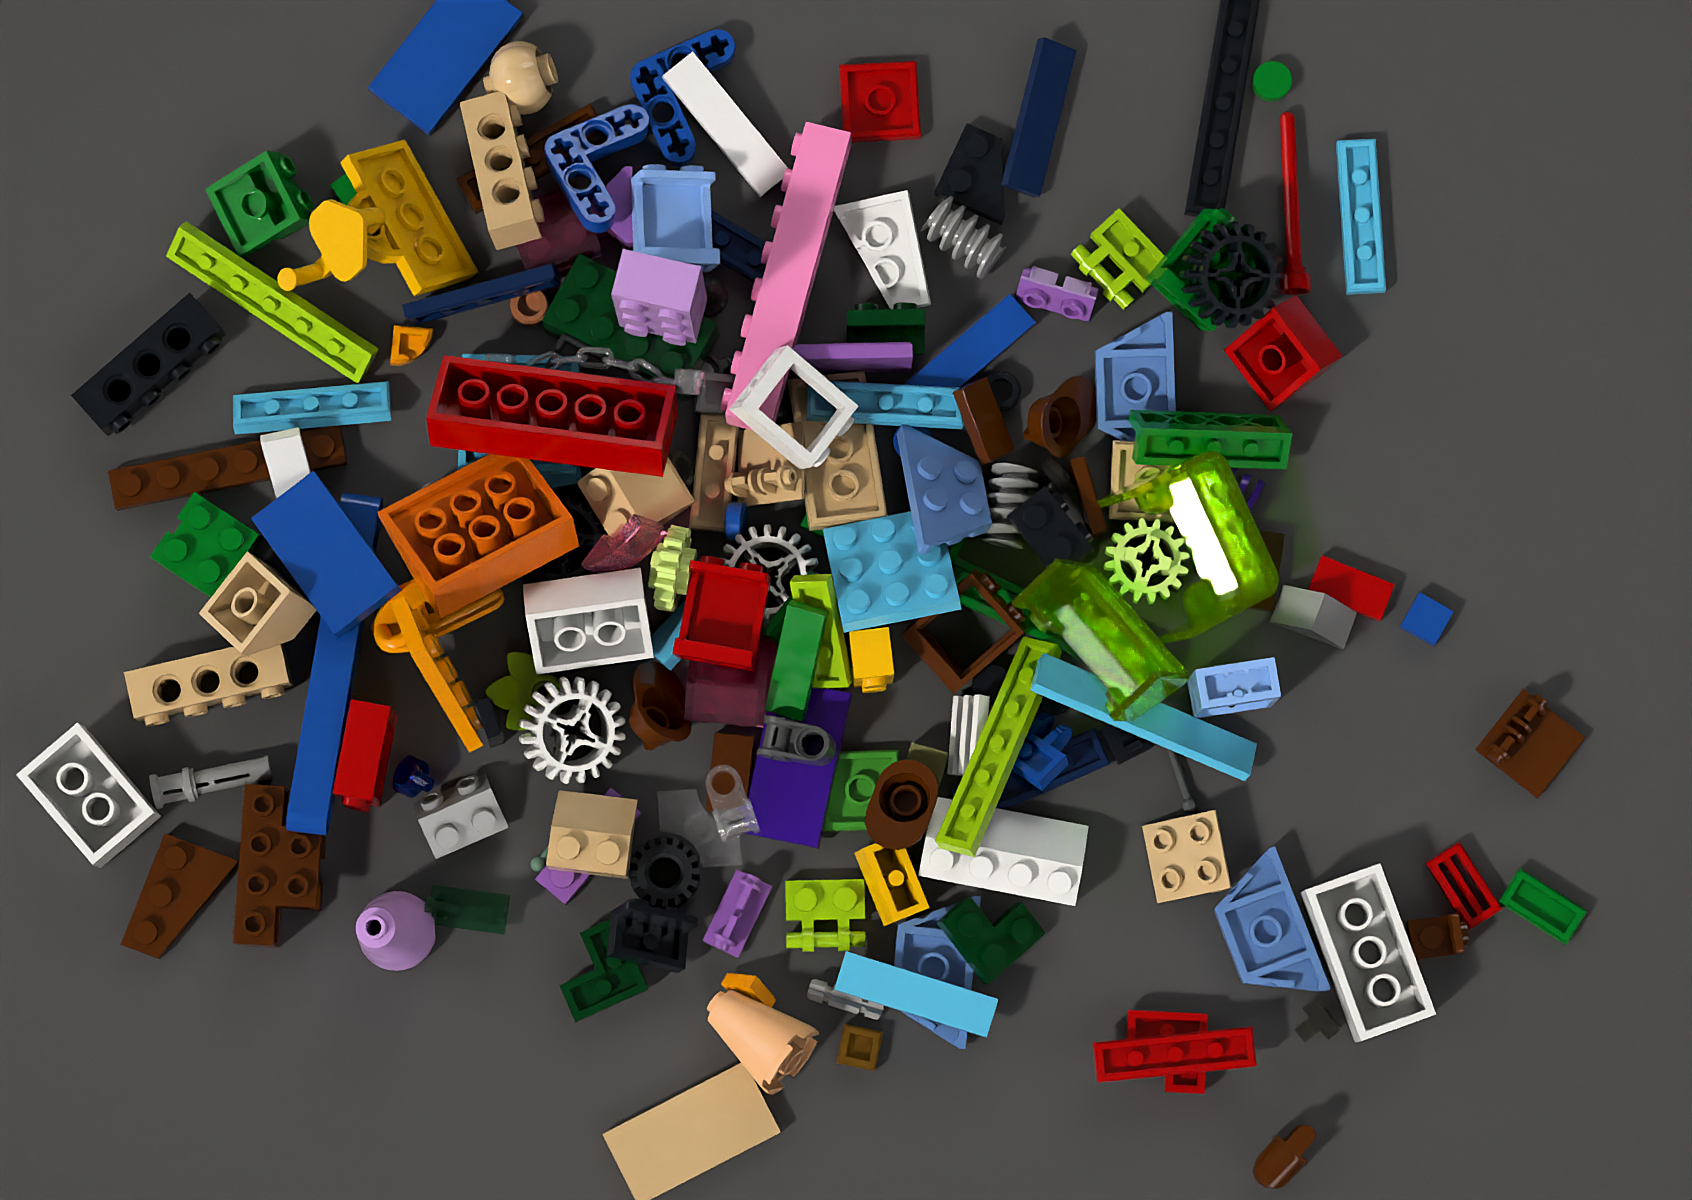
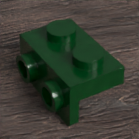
[846,303,925,355]

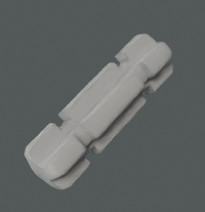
[807,979,884,1020]

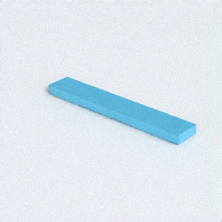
[1030,653,1257,781]

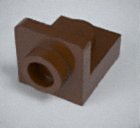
[1406,913,1469,960]

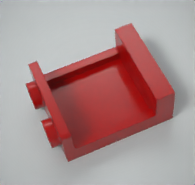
[673,556,772,671]

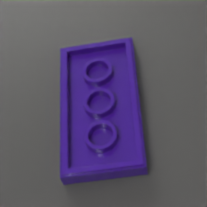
[741,688,852,849]

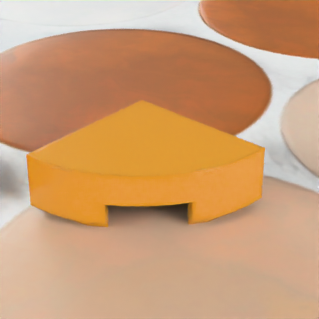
[390,325,434,366]
[721,973,776,1007]

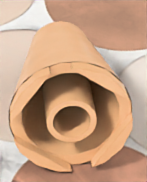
[707,990,819,1095]

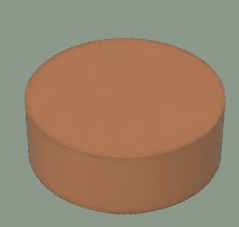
[510,291,550,327]

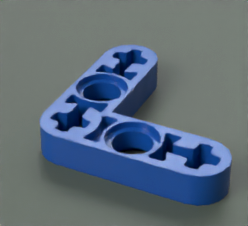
[630,29,736,167]
[544,104,649,233]

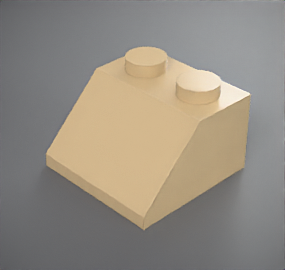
[576,457,695,549]
[199,551,316,656]
[546,790,638,879]

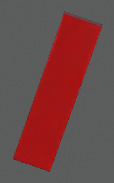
[1093,1026,1257,1083]

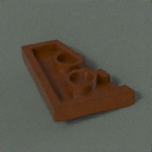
[120,833,239,959]

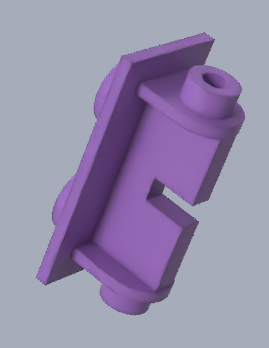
[1015,266,1099,322]
[702,869,772,958]

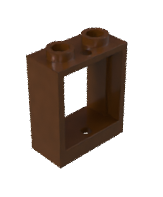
[901,568,1028,694]

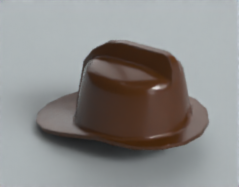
[1023,376,1097,458]
[628,661,691,751]
[865,759,939,850]

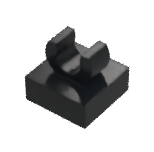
[1100,724,1154,766]

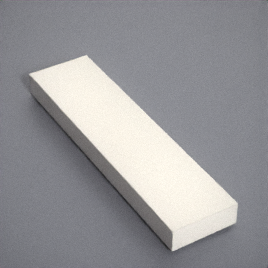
[662,51,788,197]

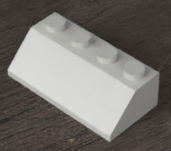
[918,797,1089,906]

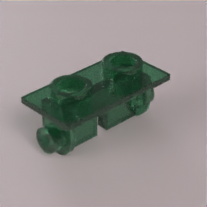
[425,885,510,935]

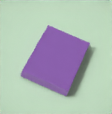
[794,342,913,374]

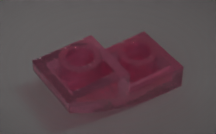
[581,514,668,574]

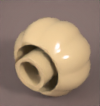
[483,41,558,115]

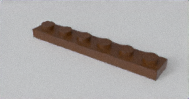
[108,425,348,511]

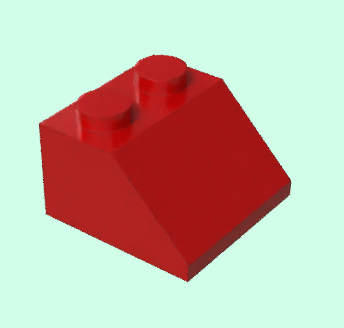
[1224,295,1343,412]

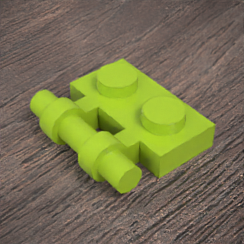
[1070,208,1164,310]
[785,879,866,952]

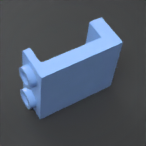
[631,164,720,272]

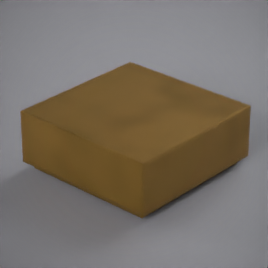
[836,1024,883,1071]

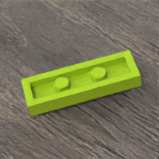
[789,574,853,688]

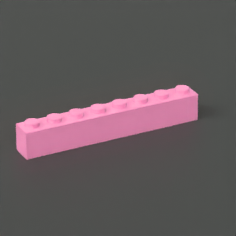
[720,122,852,430]

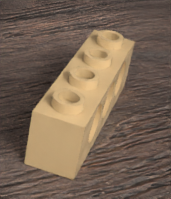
[460,91,545,250]
[124,643,294,726]

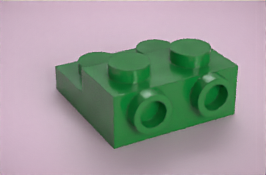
[205,151,314,258]

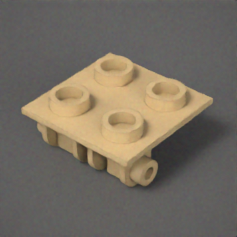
[724,421,805,506]
[1142,810,1232,903]

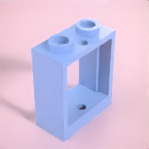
[1187,657,1281,718]

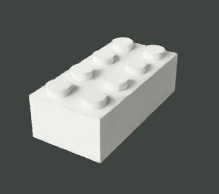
[1300,863,1436,1043]

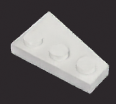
[834,190,931,309]

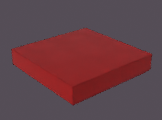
[839,61,921,143]

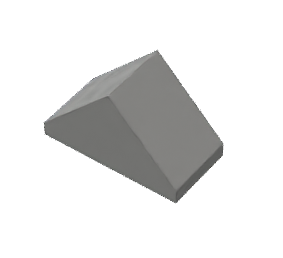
[1270,585,1357,650]

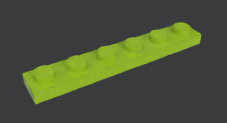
[166,221,379,384]
[935,636,1062,857]

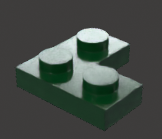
[937,897,1045,984]
[559,919,649,1023]

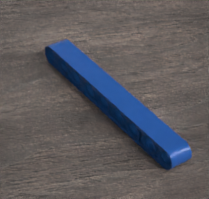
[286,492,383,836]

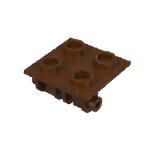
[1475,688,1586,799]

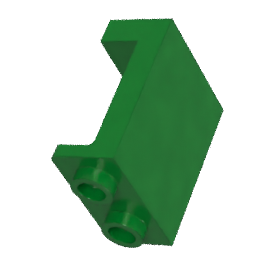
[1145,208,1256,331]

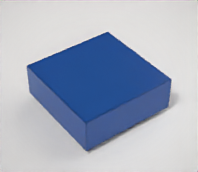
[1399,592,1454,646]

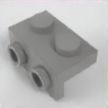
[413,774,509,859]

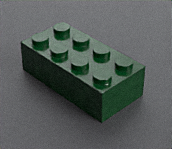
[542,253,720,401]

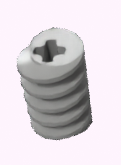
[921,196,1007,279]
[981,463,1038,549]

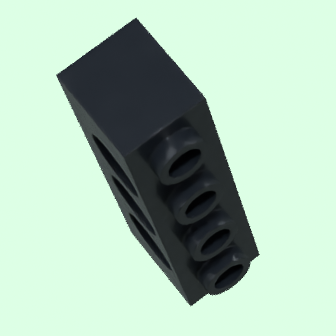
[71,293,226,436]

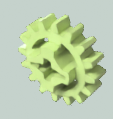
[1104,518,1190,605]
[648,525,697,612]

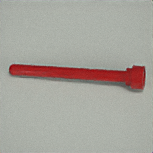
[1279,111,1311,295]

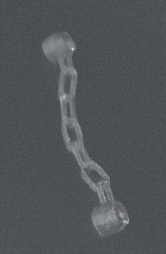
[484,346,706,395]

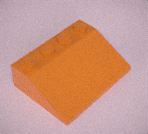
[377,454,579,619]

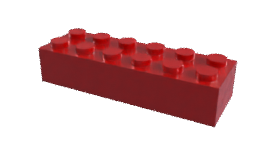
[426,355,678,477]

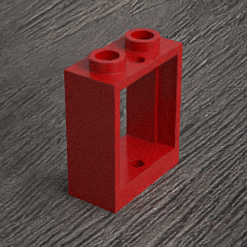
[333,699,398,812]

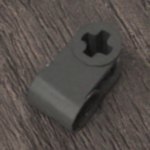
[756,715,837,766]

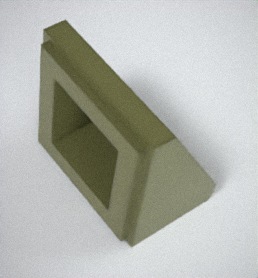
[906,742,949,787]

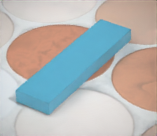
[1336,139,1386,295]
[233,381,391,435]
[806,381,964,429]
[834,951,998,1038]

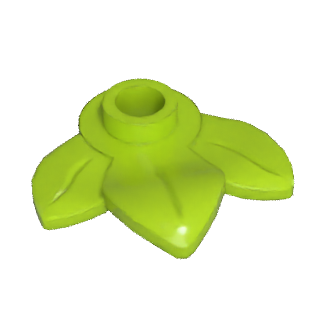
[485,652,563,731]

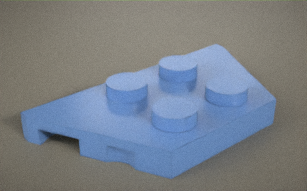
[1094,312,1176,441]
[897,425,992,554]
[1213,846,1331,992]
[894,896,981,1050]

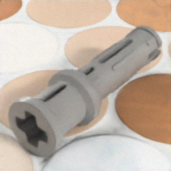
[149,755,273,809]

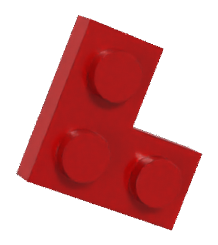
[1126,1010,1208,1094]

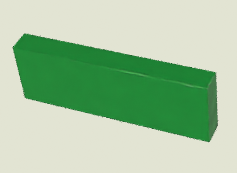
[765,600,829,722]

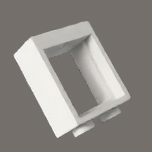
[729,345,858,470]

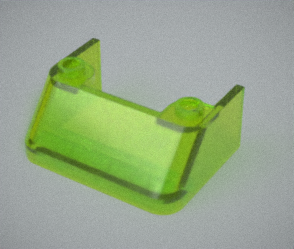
[1098,451,1279,644]
[1012,558,1190,721]

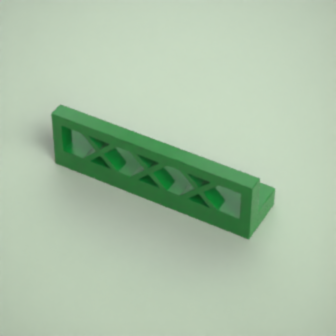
[1128,410,1293,469]

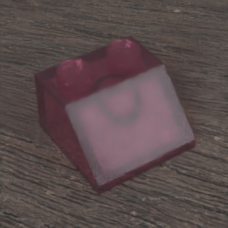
[516,183,602,271]
[684,641,771,727]

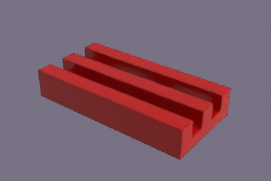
[1425,842,1502,930]

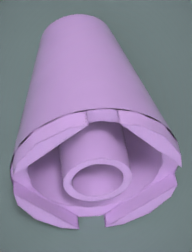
[356,891,436,971]

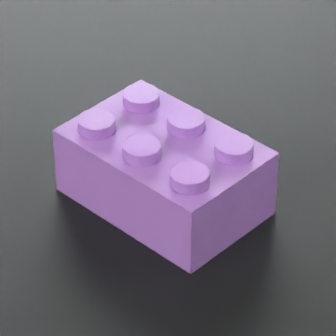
[611,249,707,346]

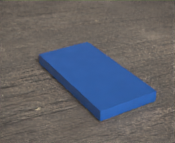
[368,0,524,136]
[251,471,402,638]

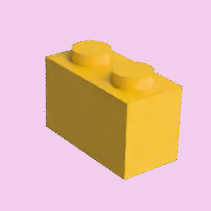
[848,627,894,693]
[854,843,930,926]

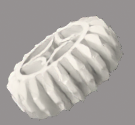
[720,524,818,628]
[519,676,626,784]

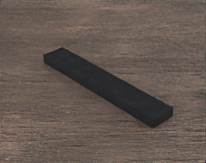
[1184,0,1260,217]

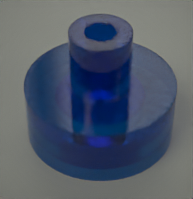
[392,755,435,798]

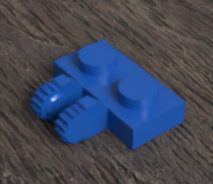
[1012,712,1073,791]

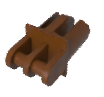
[1253,1125,1316,1189]

